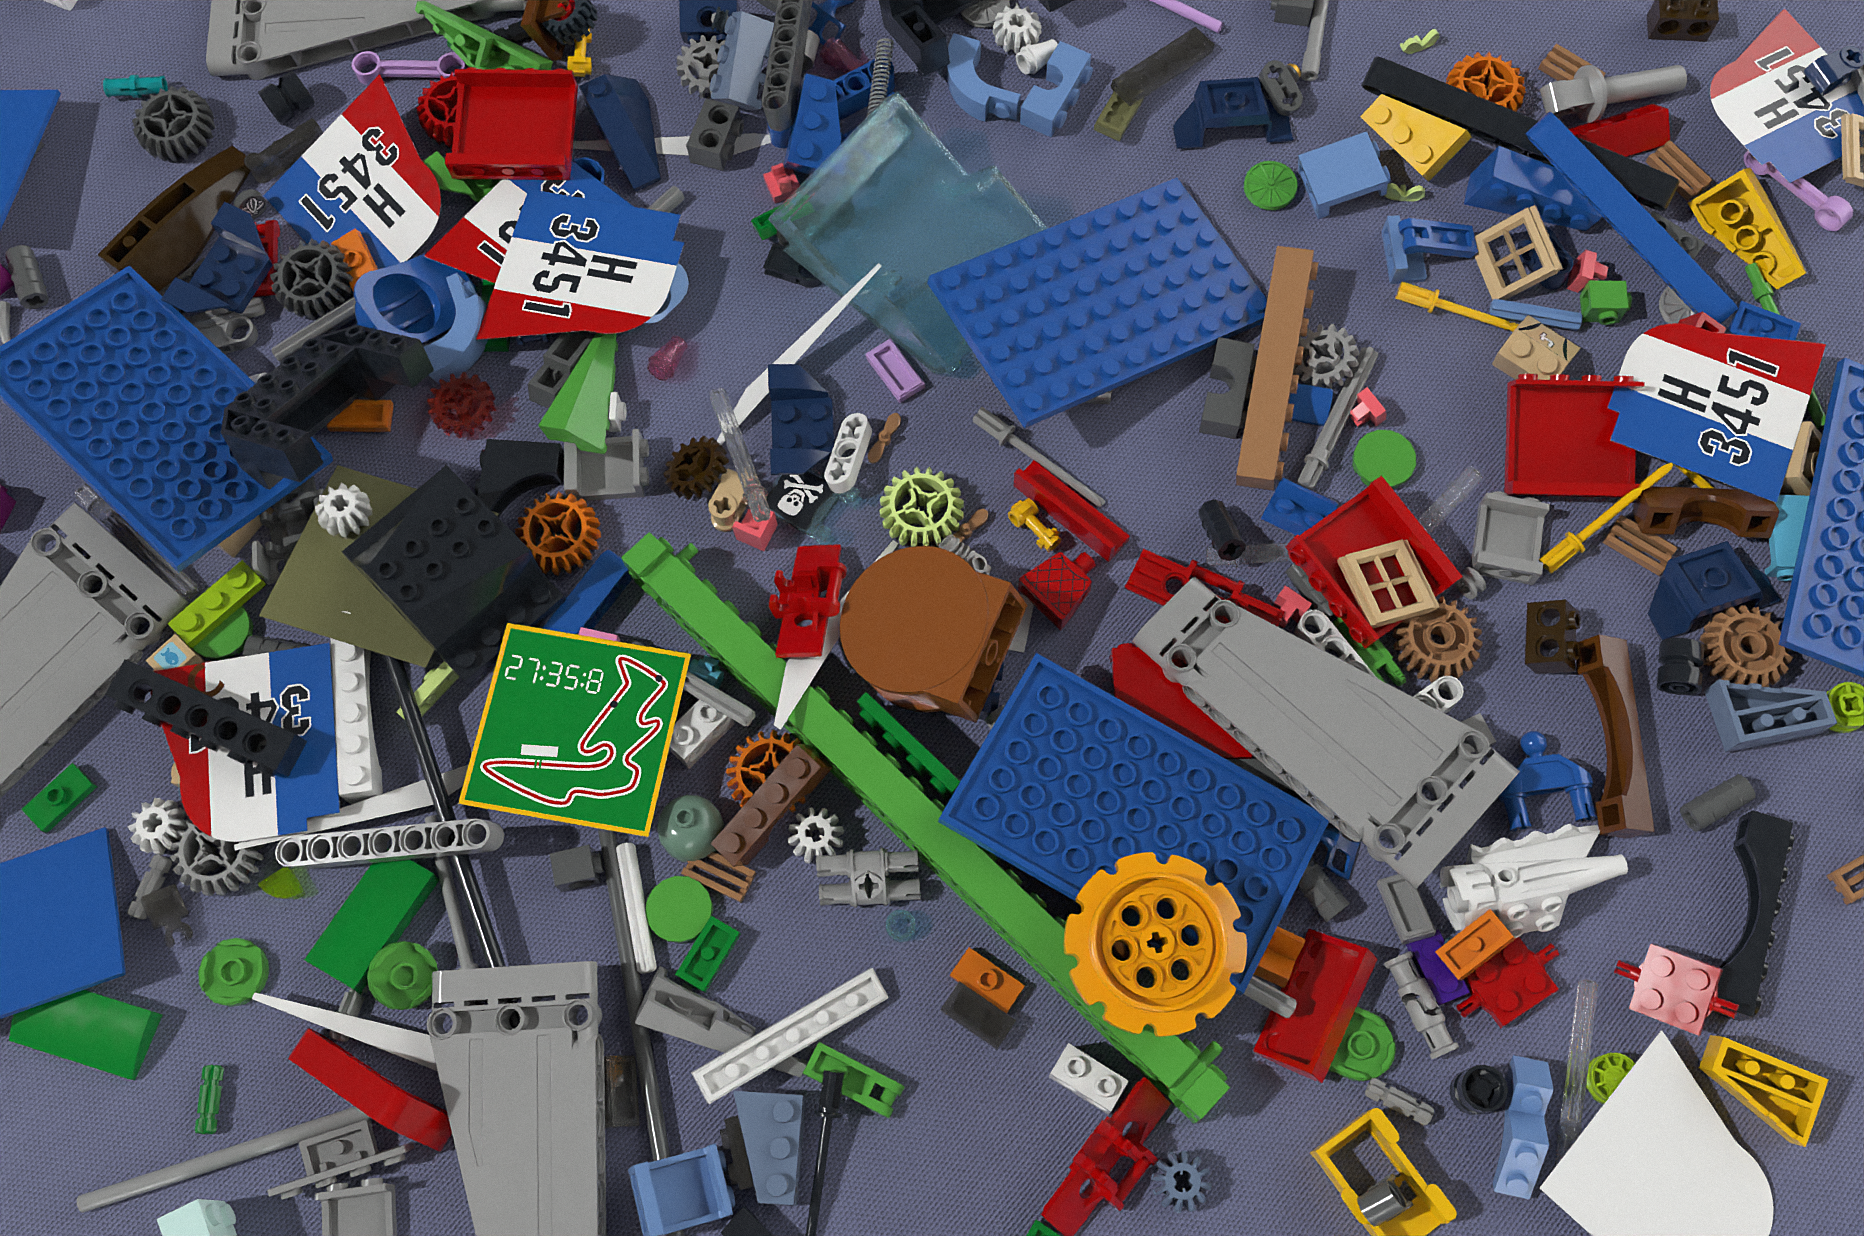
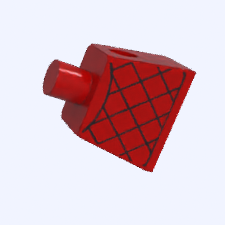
[1018,552,1096,631]

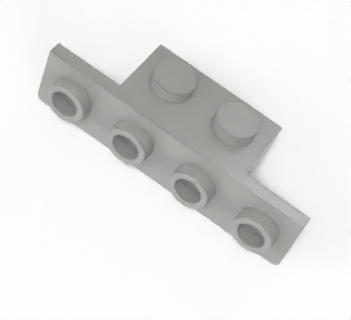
[267,1118,414,1200]

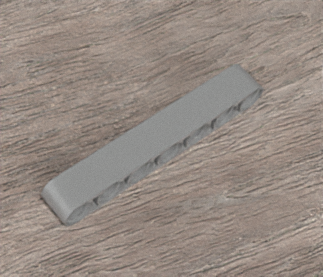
[275,818,504,869]

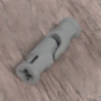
[1384,951,1459,1059]

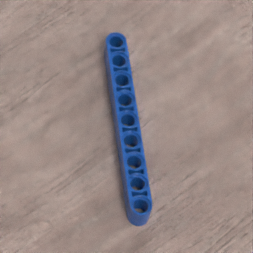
[1525,112,1738,324]

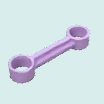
[352,51,468,85]
[1744,151,1853,231]

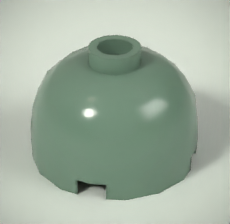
[657,794,725,862]

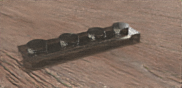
[1111,27,1215,106]

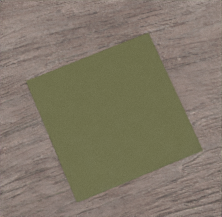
[259,465,499,668]

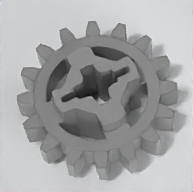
[677,35,725,99]
[1294,324,1360,389]

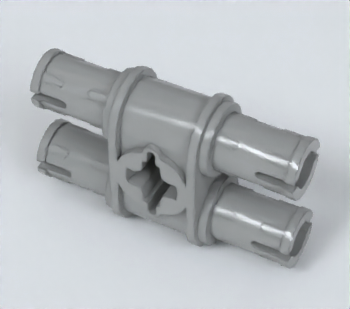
[816,848,921,908]

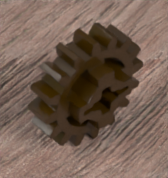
[663,435,729,500]

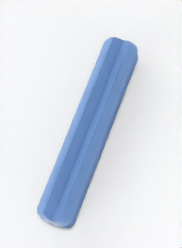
[1489,299,1582,331]

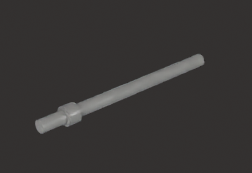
[425,815,484,1005]

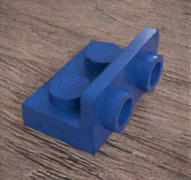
[1725,301,1801,341]
[1261,478,1339,535]

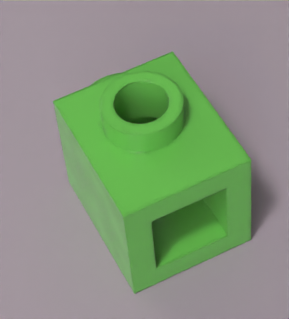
[1580,280,1632,325]

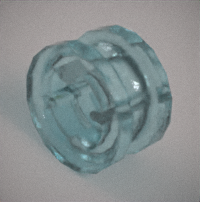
[886,909,916,942]

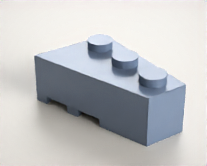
[710,11,774,110]
[1704,679,1837,753]
[733,1091,806,1206]

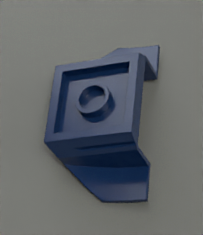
[1173,77,1293,149]
[161,202,273,314]
[768,364,835,475]
[1647,541,1781,640]

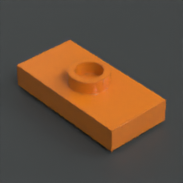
[331,228,378,292]
[327,399,394,432]
[950,947,1025,1015]

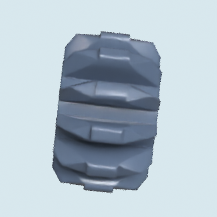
[1151,1151,1212,1213]

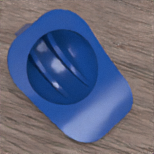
[354,253,478,345]

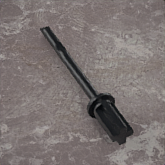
[805,1070,844,1236]

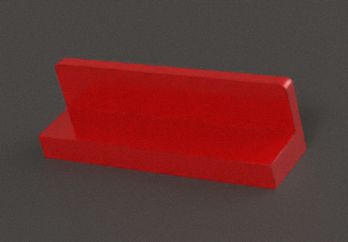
[1569,104,1670,157]
[1014,460,1130,562]

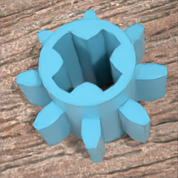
[687,655,724,689]

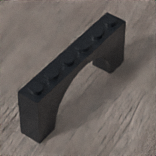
[475,439,564,628]

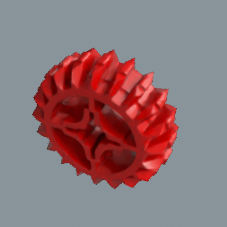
[416,72,459,148]

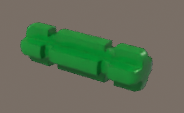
[195,1065,224,1135]

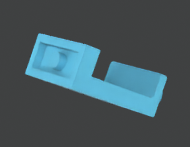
[1765,495,1809,581]

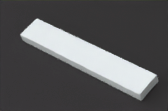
[691,968,889,1104]

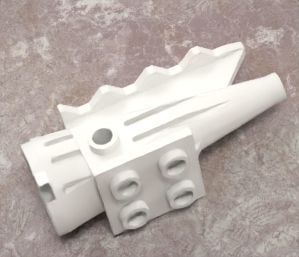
[1440,824,1628,938]

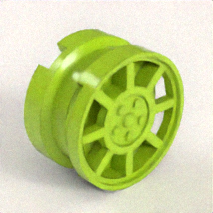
[1826,682,1864,733]
[1583,1053,1635,1104]

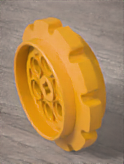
[1064,852,1247,1037]

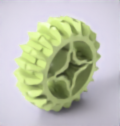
[879,466,964,547]

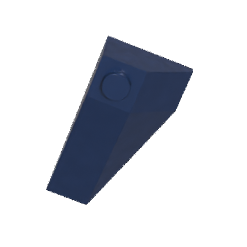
[579,74,661,192]

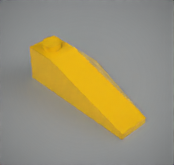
[1688,167,1807,289]

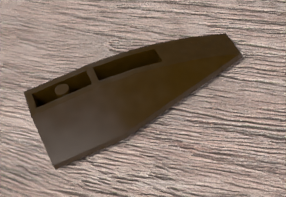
[98,146,255,296]

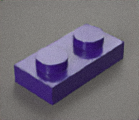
[1406,929,1469,1006]

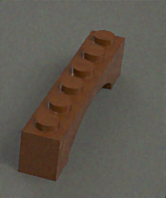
[1576,634,1655,838]

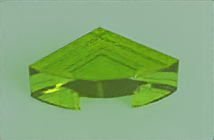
[258,866,306,899]

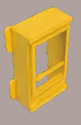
[1310,1108,1457,1236]

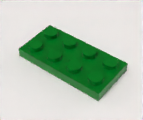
[857,692,960,801]

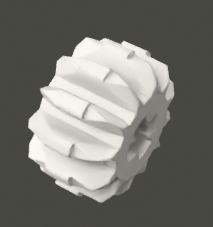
[993,3,1041,54]
[315,482,373,539]
[127,798,189,855]
[788,807,844,864]

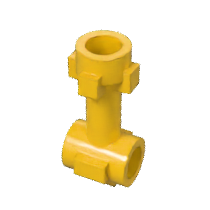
[567,29,592,77]
[1008,498,1062,552]

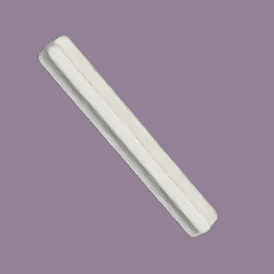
[616,842,657,974]

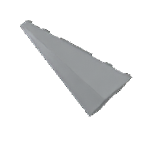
[635,966,807,1078]

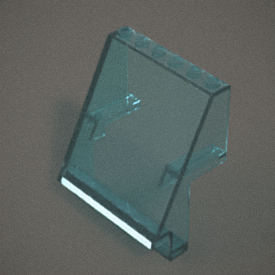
[768,92,1048,374]

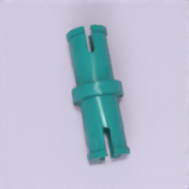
[103,74,168,98]

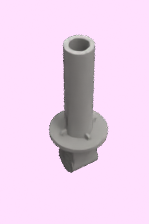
[1540,65,1687,123]

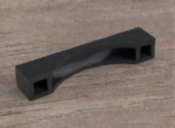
[1712,810,1794,1022]

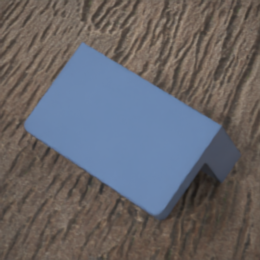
[1381,215,1427,284]

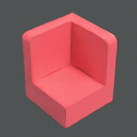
[732,509,778,551]

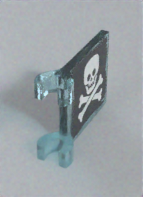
[758,468,863,545]

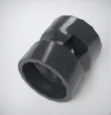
[258,71,315,125]
[1657,638,1705,695]
[1450,1065,1508,1115]

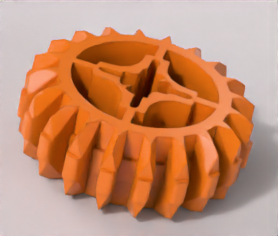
[1446,51,1526,112]
[515,491,601,576]
[726,730,811,818]

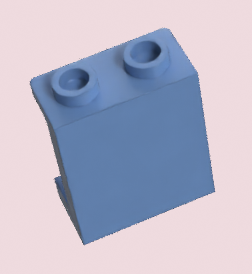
[1298,131,1391,219]
[628,1143,735,1236]

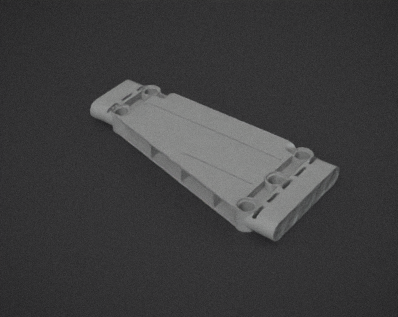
[206,0,527,80]
[0,502,190,799]
[1132,577,1520,889]
[426,961,607,1236]

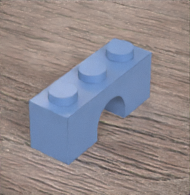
[1020,41,1093,137]

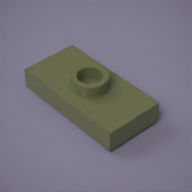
[1093,83,1145,142]

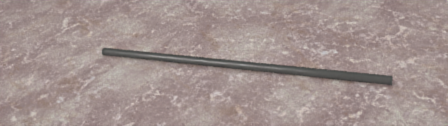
[598,828,684,1236]

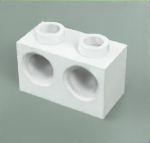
[669,699,735,769]
[1049,1043,1129,1114]

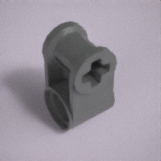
[1357,1173,1414,1227]

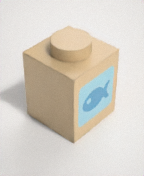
[145,634,206,671]

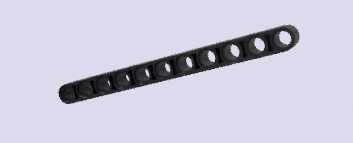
[1361,57,1680,211]

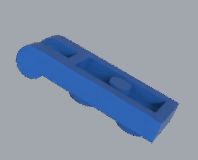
[1398,218,1478,258]

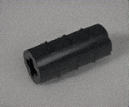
[1198,499,1246,561]

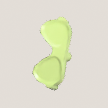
[1400,29,1440,54]
[1385,183,1425,201]

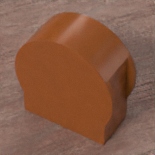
[840,546,1028,723]

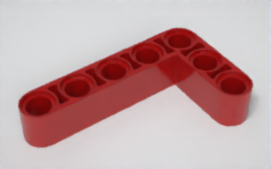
[288,1028,452,1152]

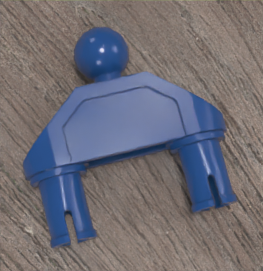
[1497,731,1597,831]

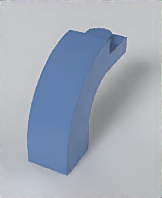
[947,33,1021,122]
[424,273,488,385]

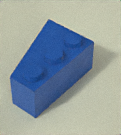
[784,73,845,182]

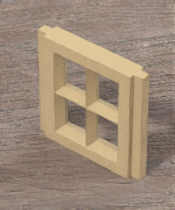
[1474,205,1563,300]
[1337,539,1440,628]

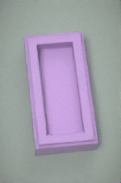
[866,338,925,403]

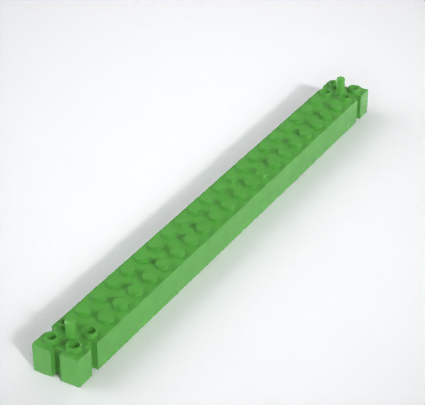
[621,532,1230,1124]

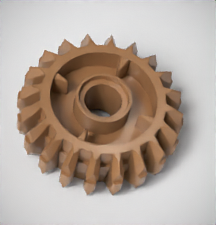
[1392,596,1483,683]
[1699,605,1793,687]

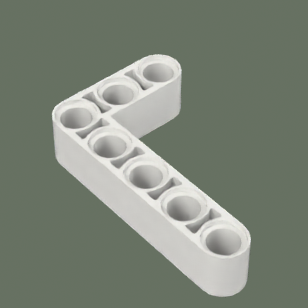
[1294,610,1464,714]

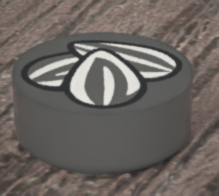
[234,189,267,219]

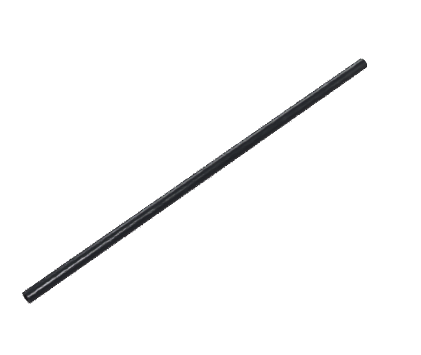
[383,655,520,1029]

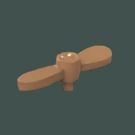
[868,413,901,463]
[953,509,988,542]

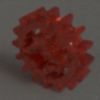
[427,372,496,438]

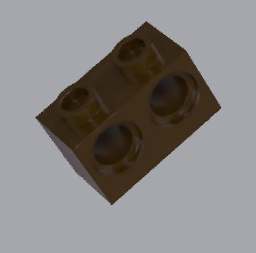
[1647,0,1719,42]
[1525,599,1581,674]

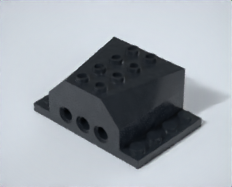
[342,464,566,686]

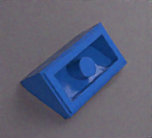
[1289,383,1333,426]

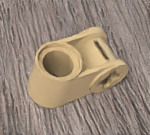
[708,469,757,532]

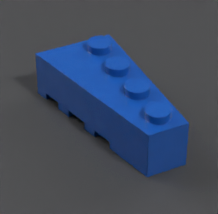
[1464,146,1602,231]

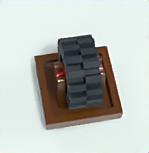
[520,0,598,61]

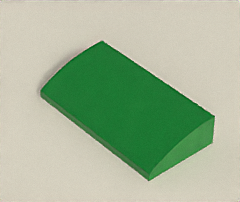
[304,848,439,995]
[9,990,163,1081]

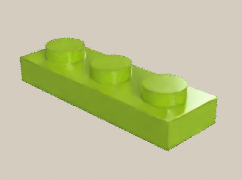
[167,560,266,648]

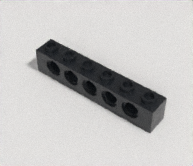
[105,659,307,777]

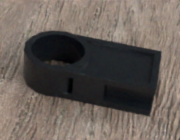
[763,243,826,288]

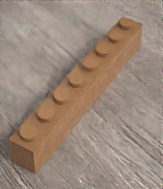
[1236,246,1319,490]

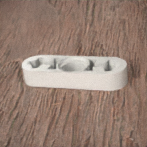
[824,413,872,493]

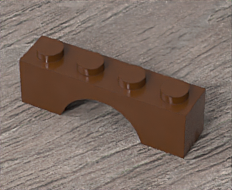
[1632,486,1780,538]
[711,744,833,867]

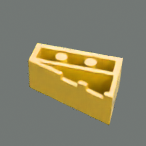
[1360,94,1472,182]
[1699,1035,1829,1147]

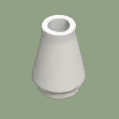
[1016,39,1058,74]

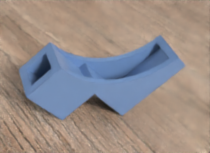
[1493,1055,1554,1199]

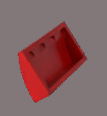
[1253,929,1378,1083]

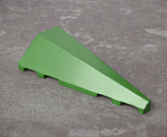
[415,1,553,70]
[538,333,618,454]

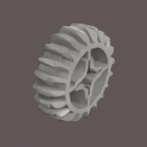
[170,819,265,896]

